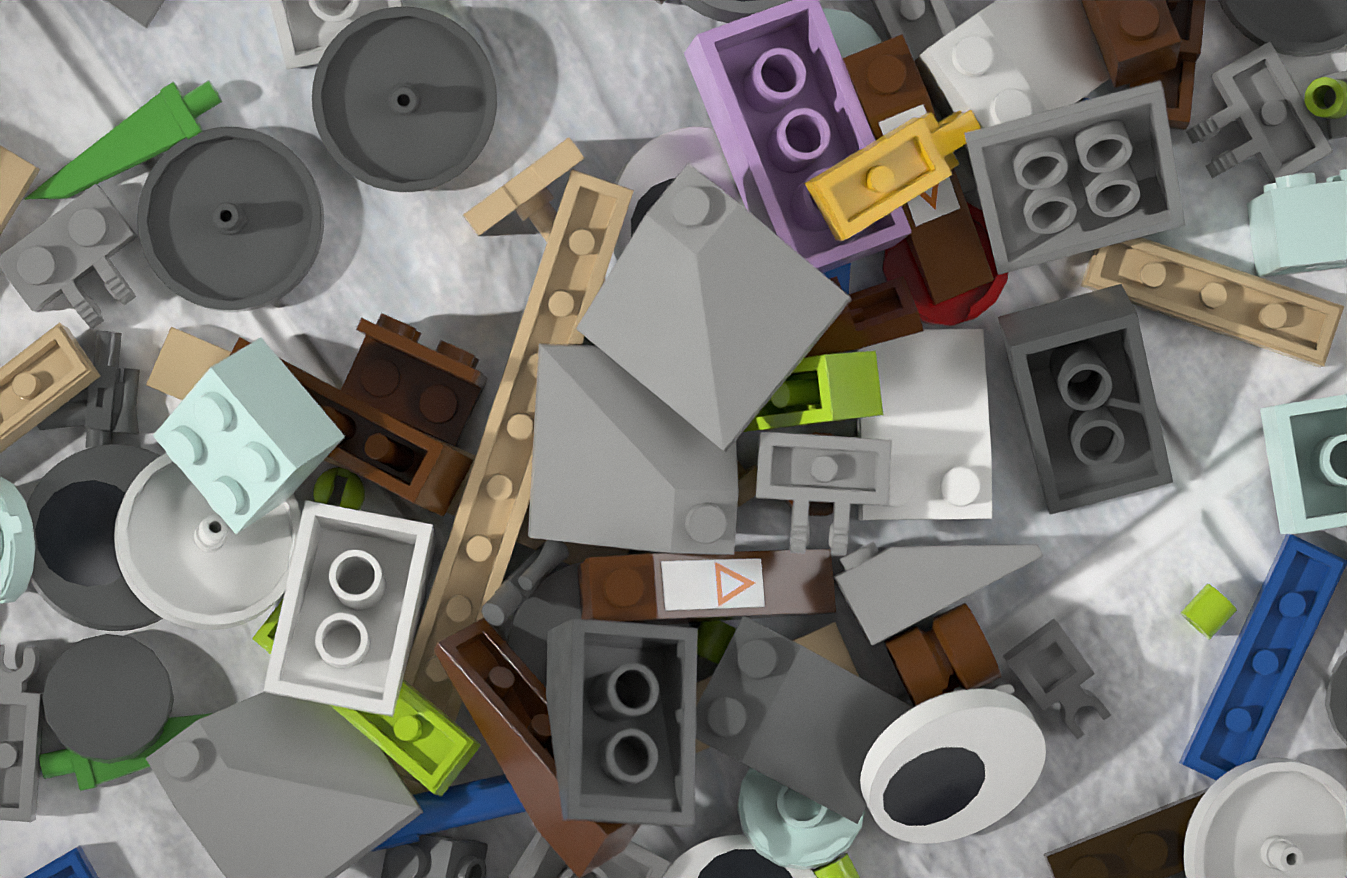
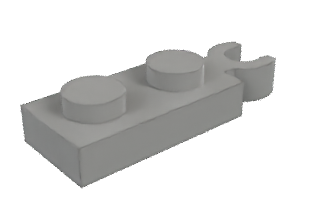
[0,645,44,822]

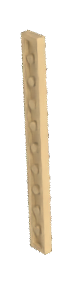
[387,169,634,795]

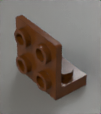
[341,313,488,447]

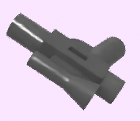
[37,331,140,448]
[482,540,569,625]

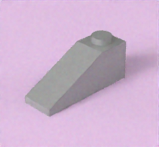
[833,542,1043,645]

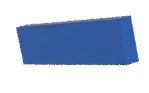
[1179,534,1347,781]

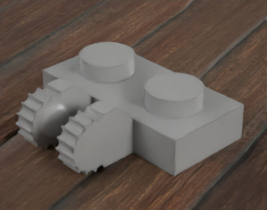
[1186,42,1333,183]
[0,184,138,330]
[756,432,892,556]

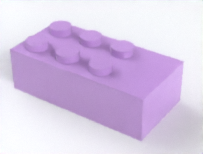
[684,0,912,273]

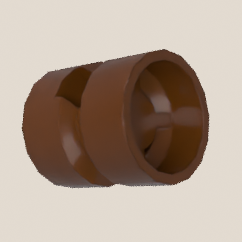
[884,603,1002,707]

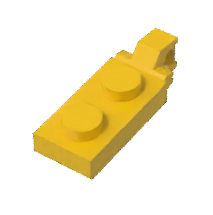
[805,110,981,241]

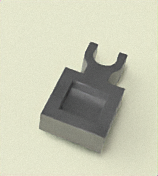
[1003,619,1111,740]

